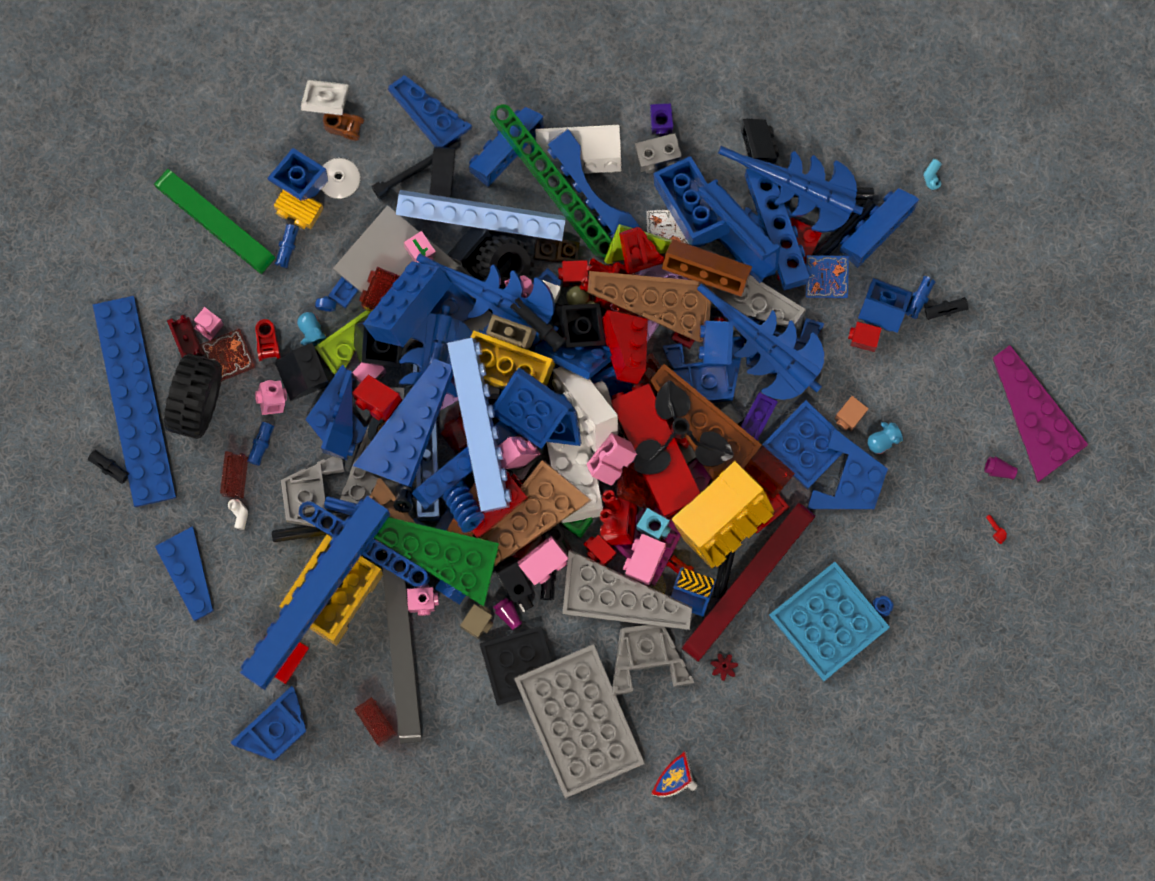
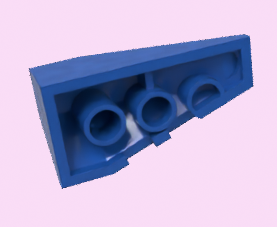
[321,370,356,460]

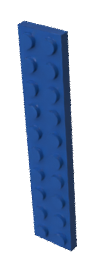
[93,296,176,507]

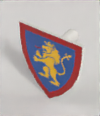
[651,752,697,797]

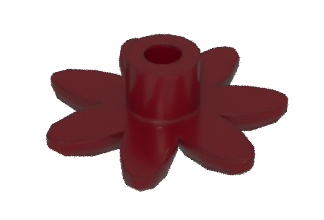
[710,653,738,681]

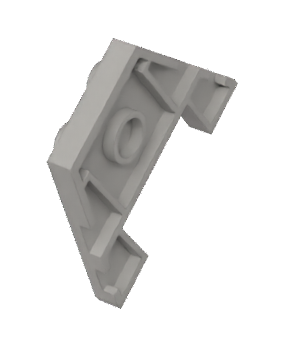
[281,456,351,528]
[612,625,694,695]

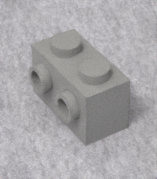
[635,134,681,173]

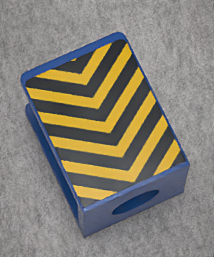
[671,568,716,617]

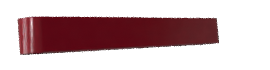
[681,502,816,662]

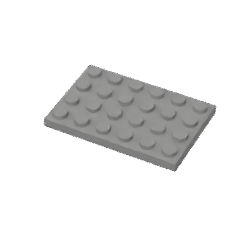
[514,644,645,798]

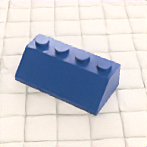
[469,107,544,187]
[840,188,919,268]

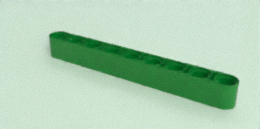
[490,104,612,258]

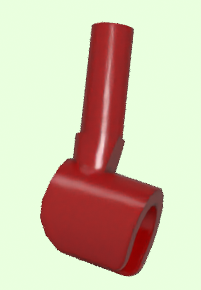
[986,515,1007,544]

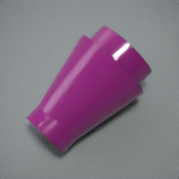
[984,456,1018,480]
[493,597,522,630]

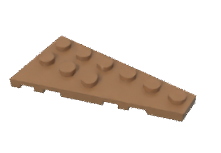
[588,271,712,344]
[481,460,592,566]

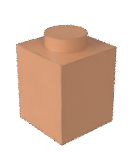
[835,396,869,432]

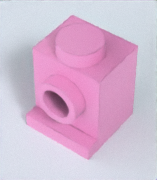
[194,307,223,341]

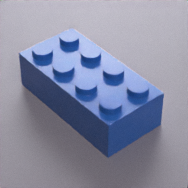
[654,156,730,248]
[363,261,452,347]

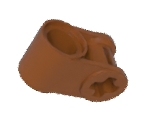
[323,113,365,141]

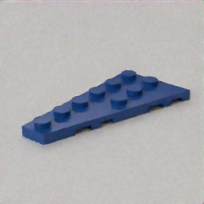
[353,359,453,487]

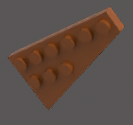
[649,364,762,482]

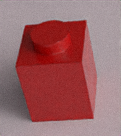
[558,260,588,286]
[848,322,882,352]

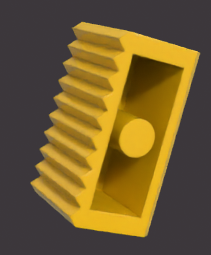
[274,190,324,229]

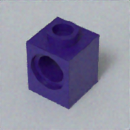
[650,103,673,137]

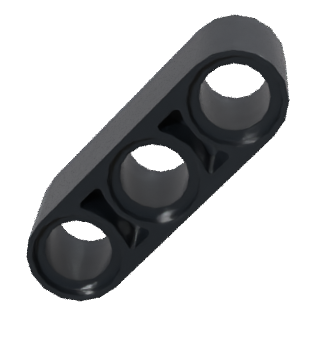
[430,146,455,198]

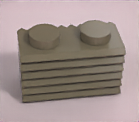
[486,315,537,350]

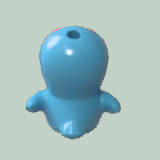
[297,312,327,346]
[867,422,903,454]

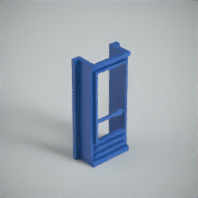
[698,179,780,284]

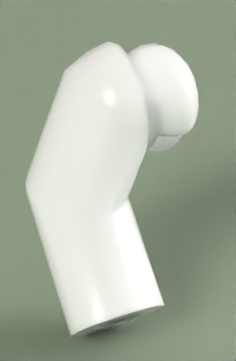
[228,499,248,530]

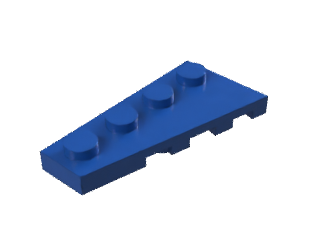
[388,75,472,147]
[155,526,214,621]

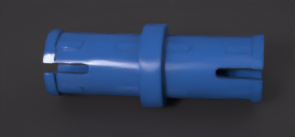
[275,224,299,268]
[905,276,936,319]
[247,422,275,466]

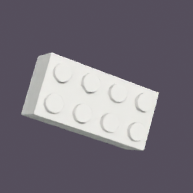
[552,367,618,452]
[546,433,603,523]

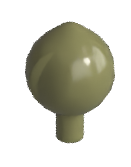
[567,286,595,305]

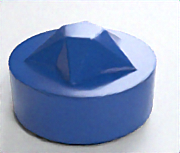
[315,296,337,312]

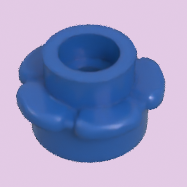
[872,596,893,617]

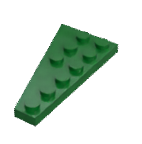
[374,517,499,606]

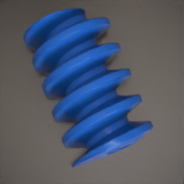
[443,486,485,533]

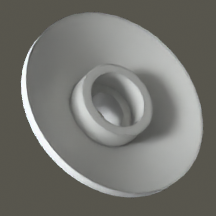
[322,158,360,199]

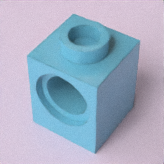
[636,508,671,541]

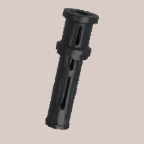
[510,298,568,353]
[393,483,414,513]

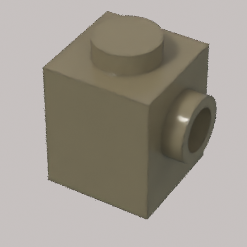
[460,604,494,640]

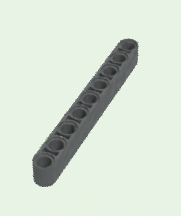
[381,553,422,744]

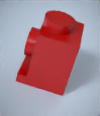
[584,535,616,566]

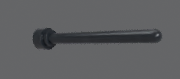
[371,140,461,200]

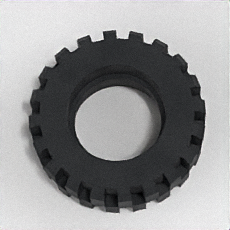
[164,354,222,439]

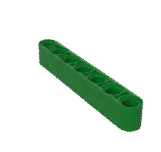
[154,169,276,274]

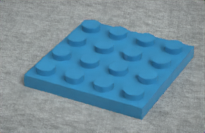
[769,562,890,682]

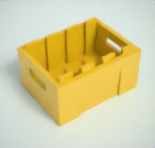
[671,461,774,569]
[279,535,383,646]

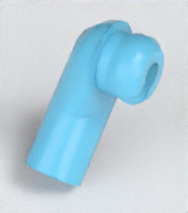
[924,159,942,190]

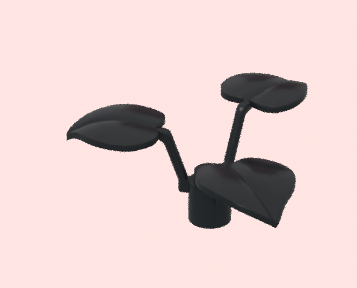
[634,380,734,475]

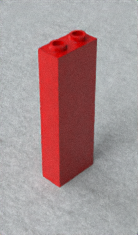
[611,383,701,518]

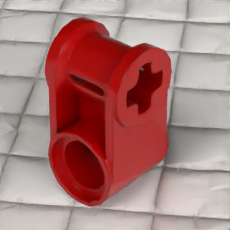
[255,319,281,362]

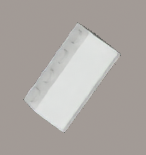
[536,125,621,174]

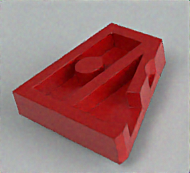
[619,227,665,274]

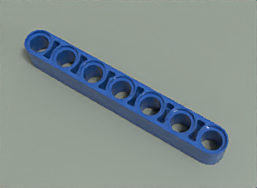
[299,501,430,588]

